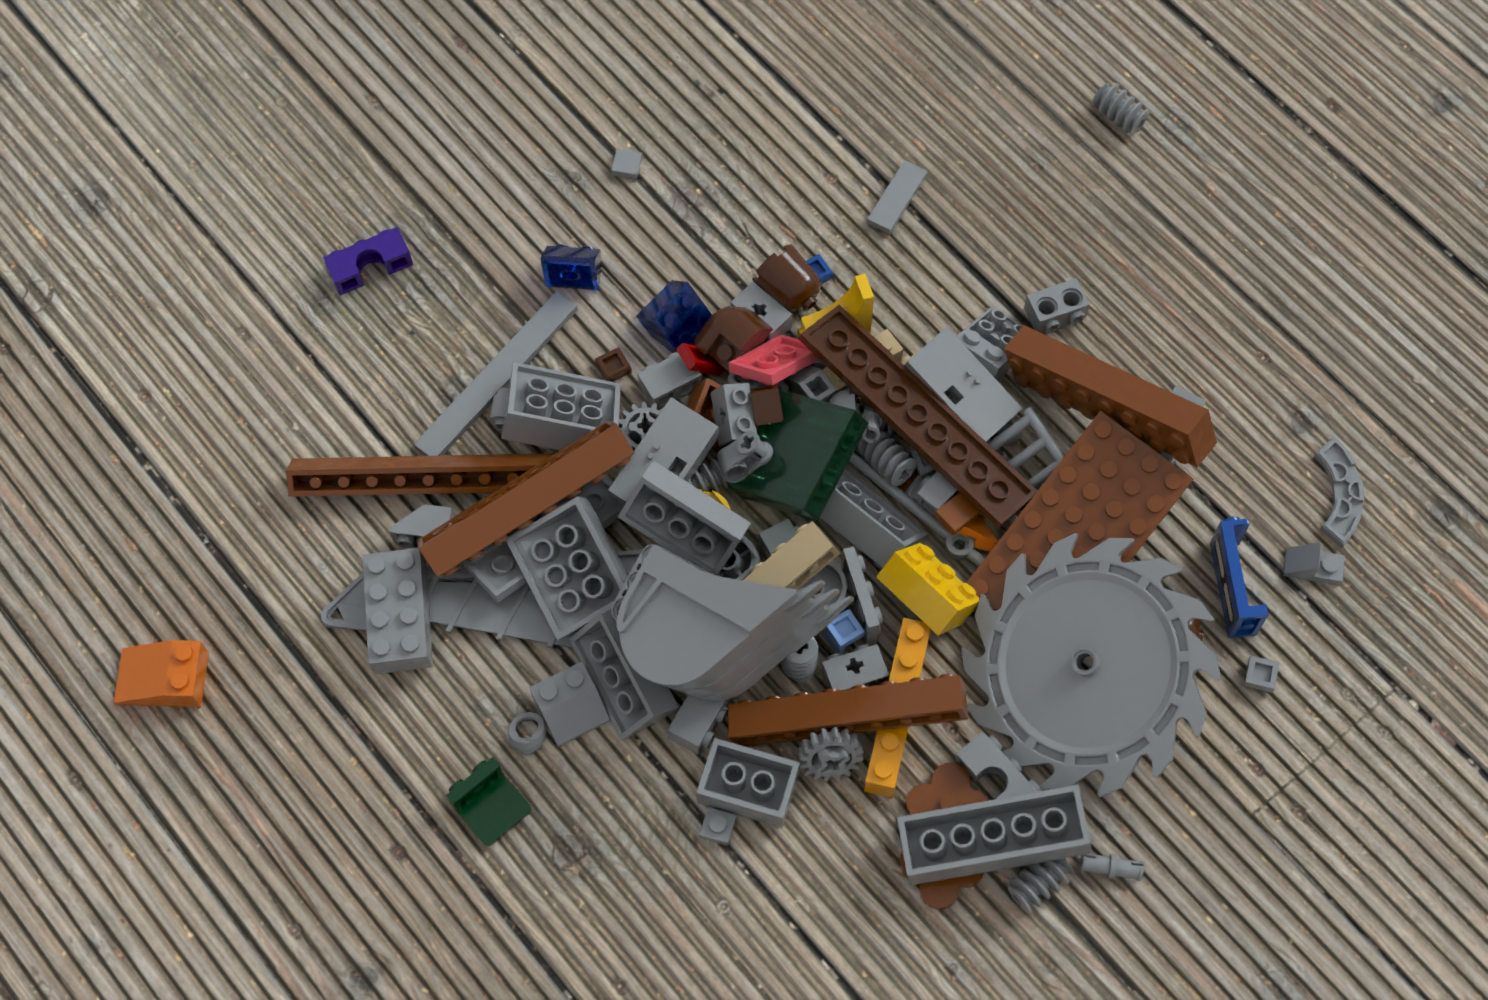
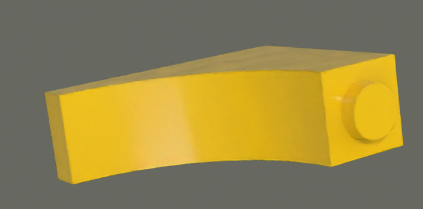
[797,274,874,338]

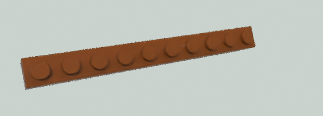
[286,453,555,497]

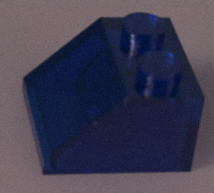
[541,244,602,290]

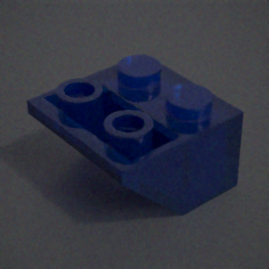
[636,280,712,353]

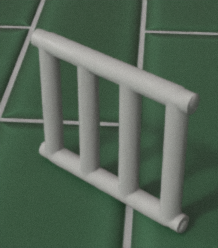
[988,407,1065,525]

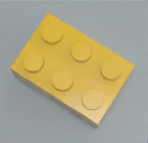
[876,543,980,636]

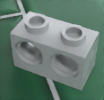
[1024,278,1090,333]

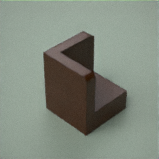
[750,384,783,426]

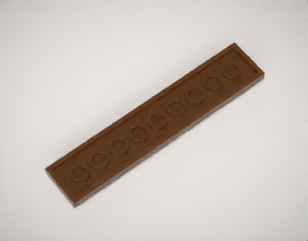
[799,305,1038,529]

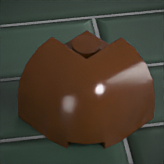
[694,306,773,372]

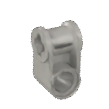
[717,431,773,483]

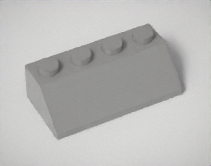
[618,460,751,575]
[803,466,928,569]
[569,610,679,741]

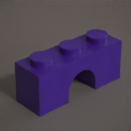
[323,227,413,296]

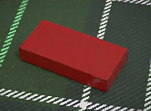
[676,343,725,376]

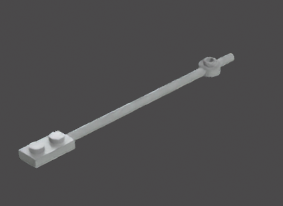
[734,375,985,567]

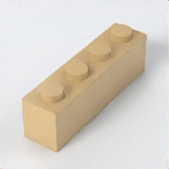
[743,521,841,590]

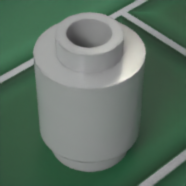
[489,388,509,431]

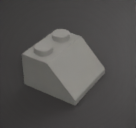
[529,661,610,747]

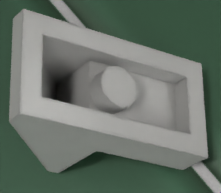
[1283,542,1345,586]

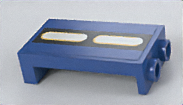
[1210,517,1269,638]

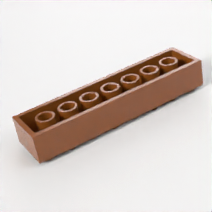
[1004,325,1217,468]
[417,419,634,577]

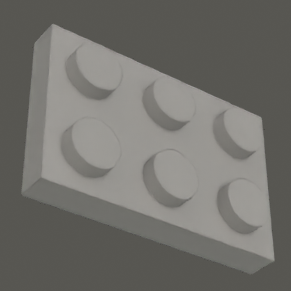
[841,546,883,646]

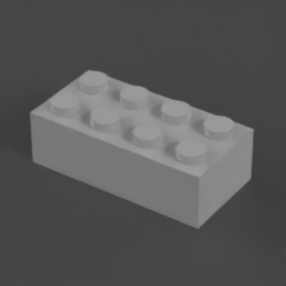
[363,548,433,674]

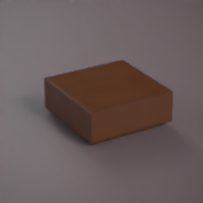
[595,347,632,382]

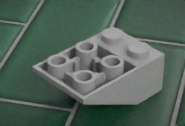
[956,306,1023,382]

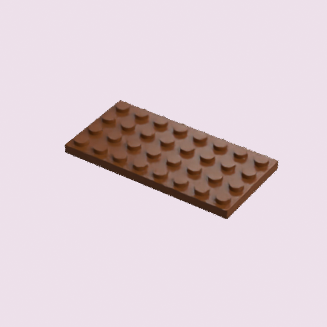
[966,411,1193,611]

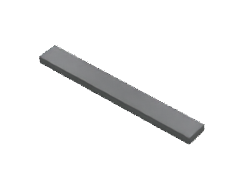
[414,291,578,456]

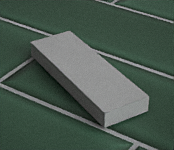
[867,160,928,235]

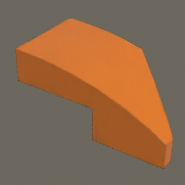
[956,516,998,552]

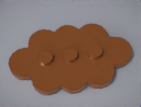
[899,762,989,910]

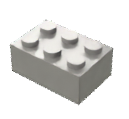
[696,738,800,828]

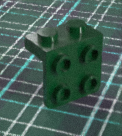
[446,757,531,846]

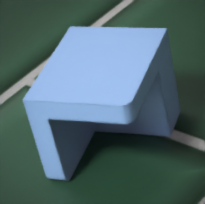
[824,609,865,655]

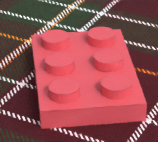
[729,334,819,386]

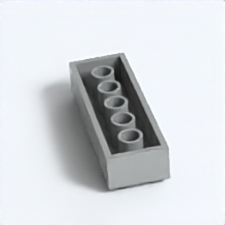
[897,785,1091,885]

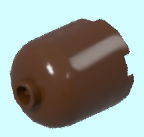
[752,244,821,313]

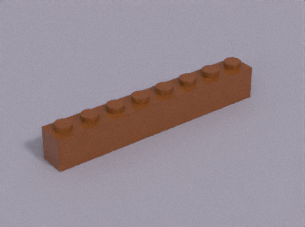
[728,674,968,747]

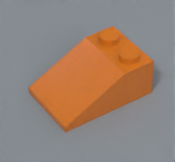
[114,640,209,707]

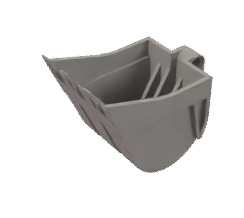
[611,544,854,701]

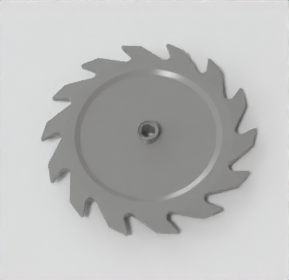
[961,533,1221,797]

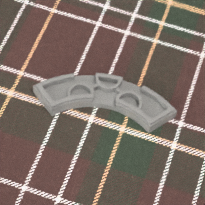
[1314,436,1364,548]

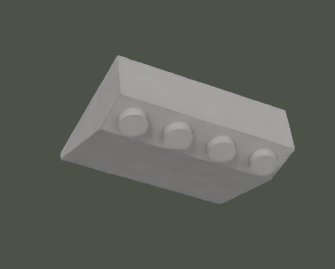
[501,362,621,450]
[506,496,628,640]

